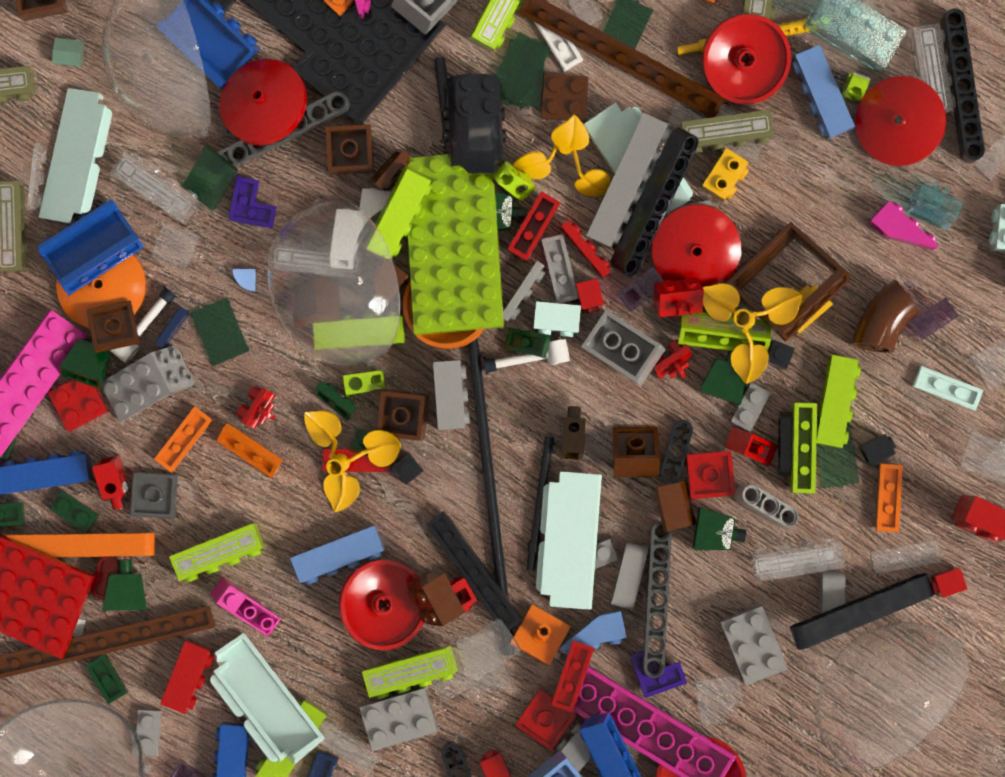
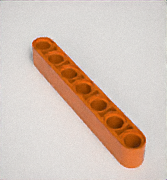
[3,533,155,557]

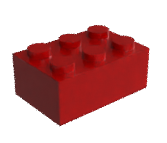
[950,495,1005,542]

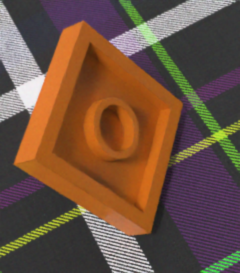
[510,604,571,666]

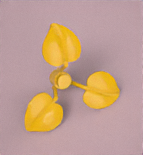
[512,114,612,197]
[703,284,802,383]
[304,410,401,512]

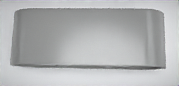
[735,485,799,527]
[611,542,648,610]
[819,571,845,637]

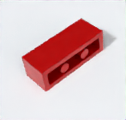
[507,191,561,263]
[160,639,214,714]

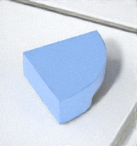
[233,269,256,292]

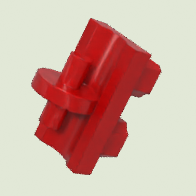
[653,339,693,379]
[236,386,276,429]

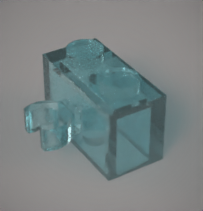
[906,181,963,231]

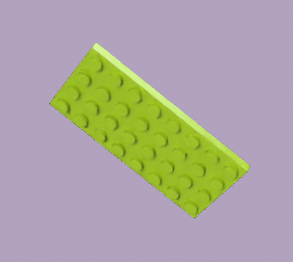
[408,154,504,335]

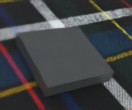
[130,472,178,519]

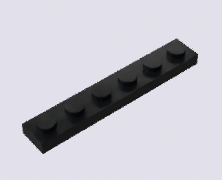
[426,511,523,634]

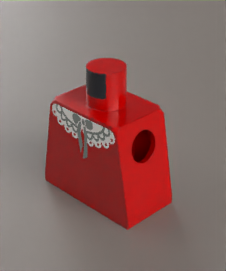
[92,454,128,510]

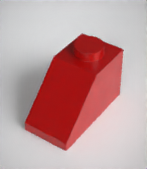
[724,427,778,466]

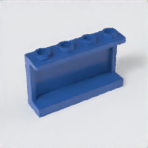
[156,0,260,88]
[36,199,144,296]

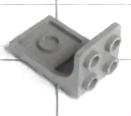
[102,346,194,423]

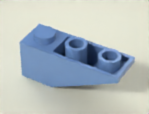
[559,610,627,654]

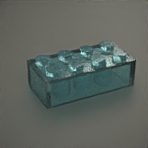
[803,0,907,72]

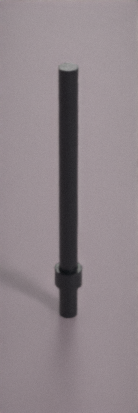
[526,436,554,571]

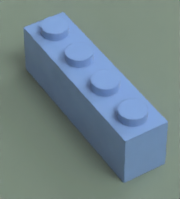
[791,45,855,140]
[290,525,385,585]

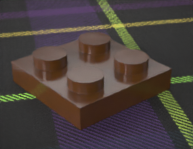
[542,74,588,122]
[368,148,411,190]
[86,300,140,353]

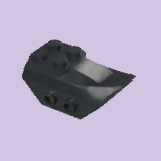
[441,74,506,174]

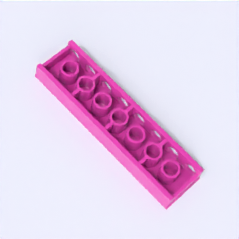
[574,666,737,777]

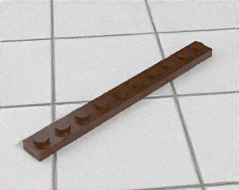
[519,0,725,118]
[0,605,216,679]

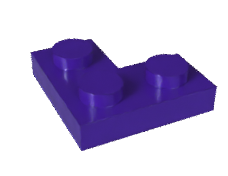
[228,176,277,229]
[629,648,687,698]

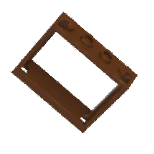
[727,222,850,342]

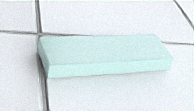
[912,366,983,411]

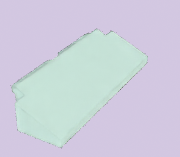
[39,88,112,225]
[584,102,693,217]
[536,472,602,609]
[210,633,325,765]

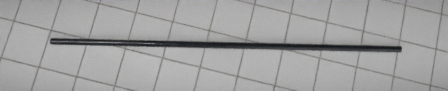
[434,57,515,655]

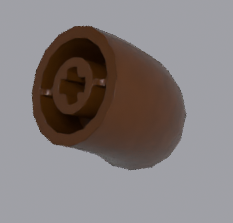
[852,279,919,353]

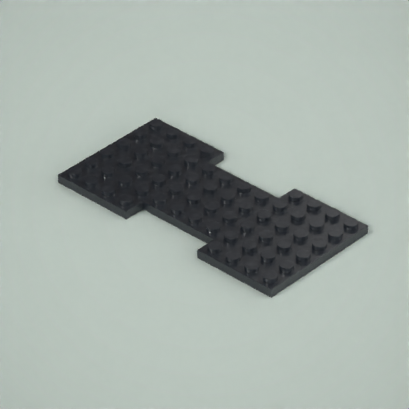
[211,0,446,125]

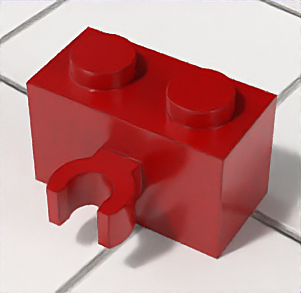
[653,278,704,317]

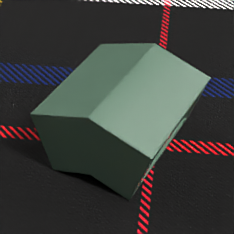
[52,38,85,67]

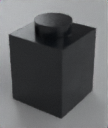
[768,340,795,370]
[858,434,896,466]
[392,453,424,485]

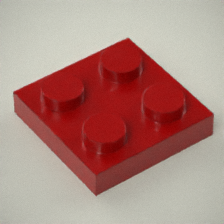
[48,380,109,432]
[686,451,735,499]
[515,688,577,751]

